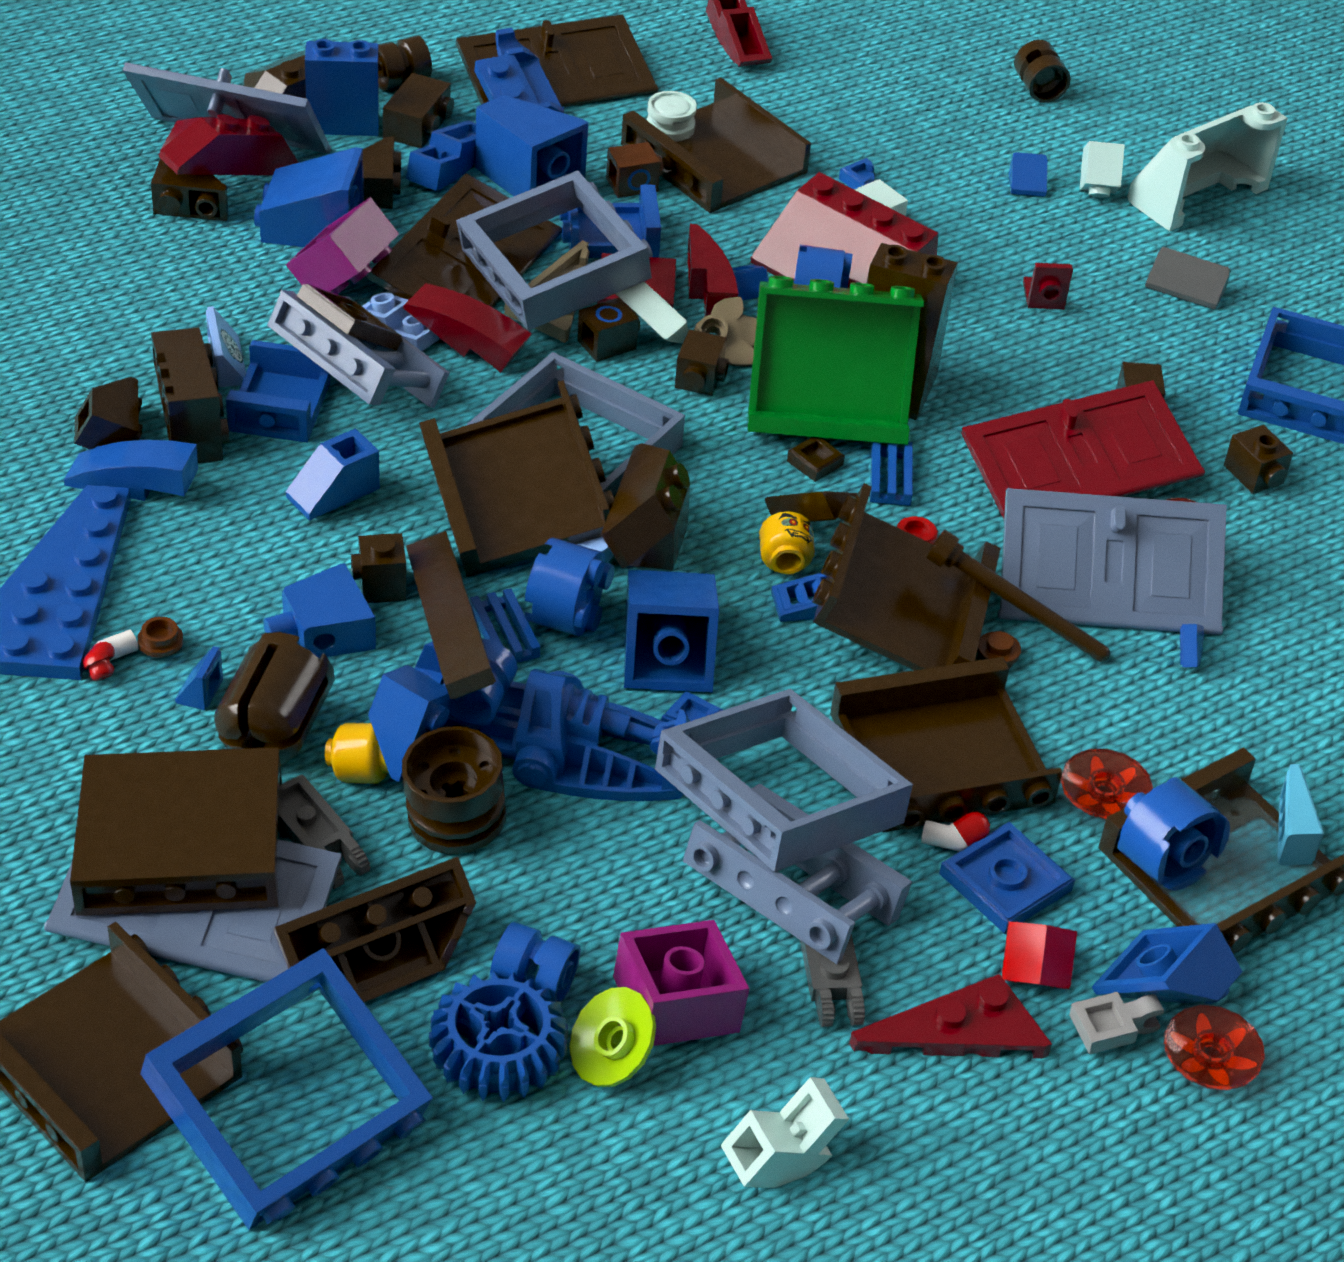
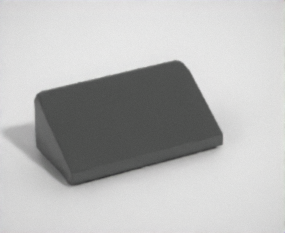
[1145,247,1231,309]

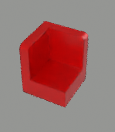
[1002,921,1077,989]

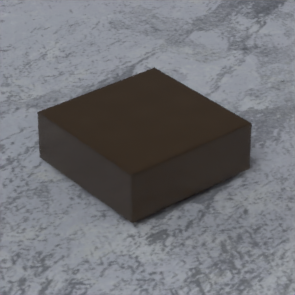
[787,437,845,482]

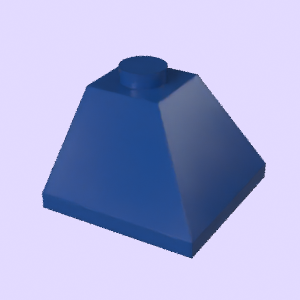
[1092,923,1243,1004]

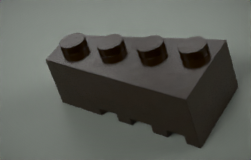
[151,327,230,463]

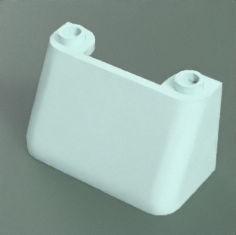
[1127,102,1288,231]

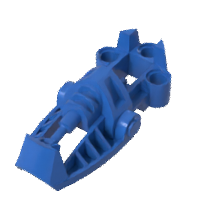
[414,642,690,801]

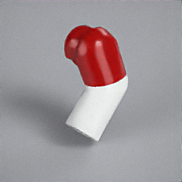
[83,630,139,681]
[921,812,990,852]

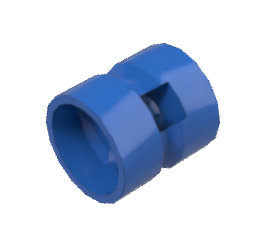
[443,639,518,727]
[490,921,581,1003]

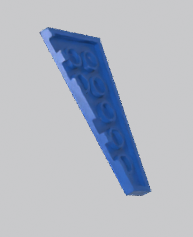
[0,485,131,680]

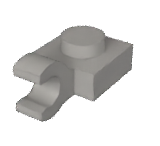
[1069,992,1164,1054]

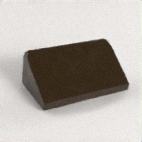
[765,491,857,522]

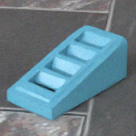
[1277,764,1324,865]

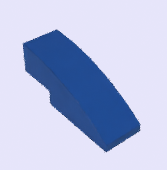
[405,120,476,191]
[64,440,198,501]

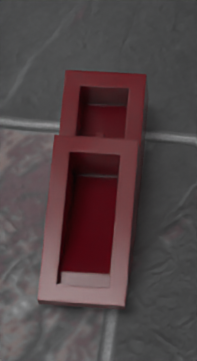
[706,0,772,67]
[687,224,738,317]
[403,283,532,373]

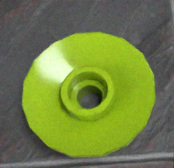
[569,987,656,1087]

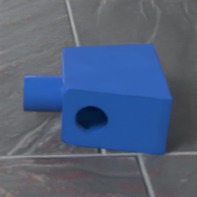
[263,563,376,658]

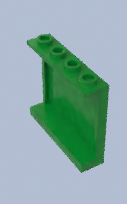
[747,276,924,445]

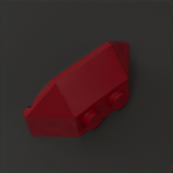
[159,114,299,176]

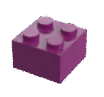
[285,197,399,294]
[613,920,750,1046]

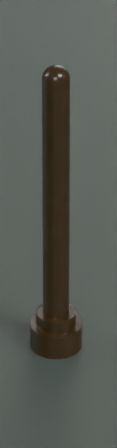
[926,529,1110,662]

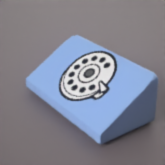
[206,307,246,387]

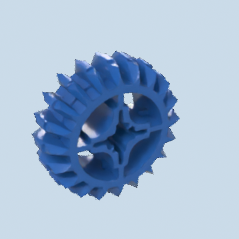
[429,970,568,1102]

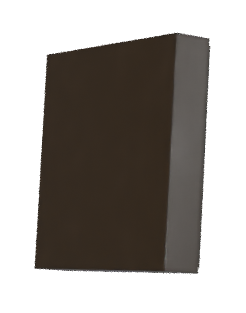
[297,283,403,351]

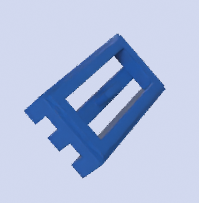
[870,442,913,506]
[470,588,540,663]

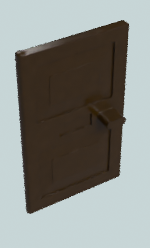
[456,14,658,107]
[367,174,562,308]

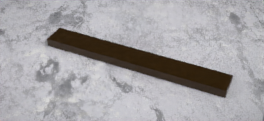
[406,531,496,699]

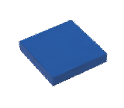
[939,822,1075,934]

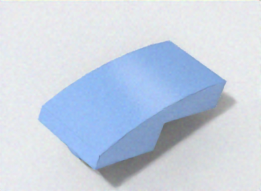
[362,292,441,351]

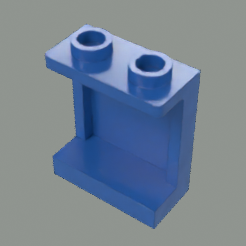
[305,39,379,136]
[560,185,661,258]
[226,340,331,443]

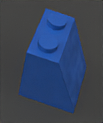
[475,95,588,196]
[254,147,364,247]
[624,569,719,693]

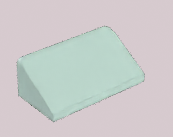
[616,282,688,343]

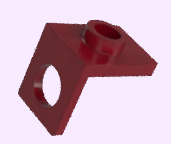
[1023,263,1073,310]

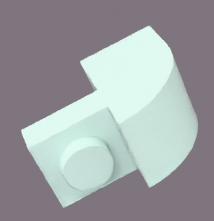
[721,1077,849,1188]

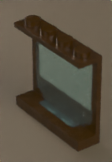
[1098,747,1344,954]

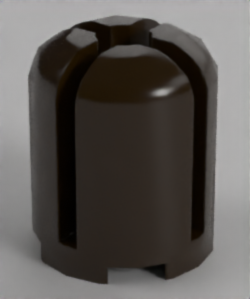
[214,632,335,765]

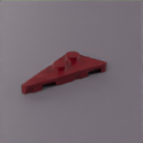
[849,974,1052,1058]

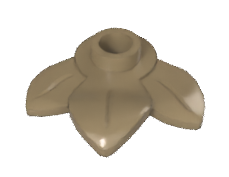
[694,297,757,367]

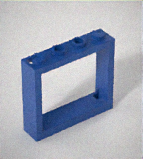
[1238,307,1344,444]
[140,948,433,1230]

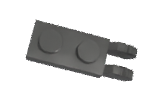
[278,774,371,890]
[800,934,865,1027]

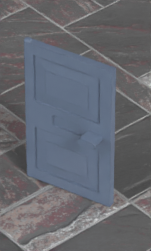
[122,62,331,154]
[997,488,1227,635]
[44,839,342,982]

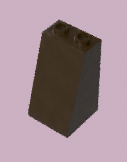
[866,242,958,420]

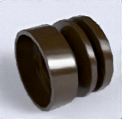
[402,726,506,855]

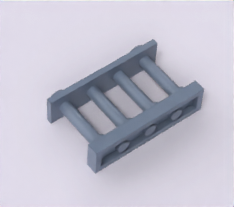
[267,290,450,408]
[683,784,912,964]

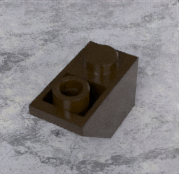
[363,137,401,209]
[151,159,229,221]
[74,377,143,449]

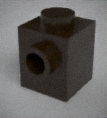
[675,329,729,396]
[1224,425,1293,494]
[351,533,406,603]

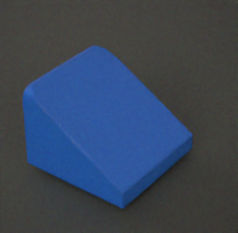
[1009,152,1048,197]
[732,264,768,300]
[175,646,223,710]

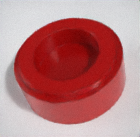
[897,516,938,545]

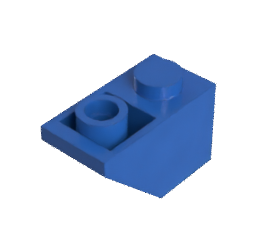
[286,428,380,521]
[368,665,450,782]

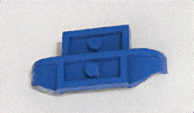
[474,27,564,113]

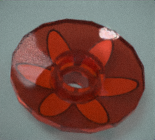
[1061,749,1153,819]
[1164,1005,1265,1090]

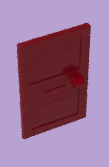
[961,380,1205,519]

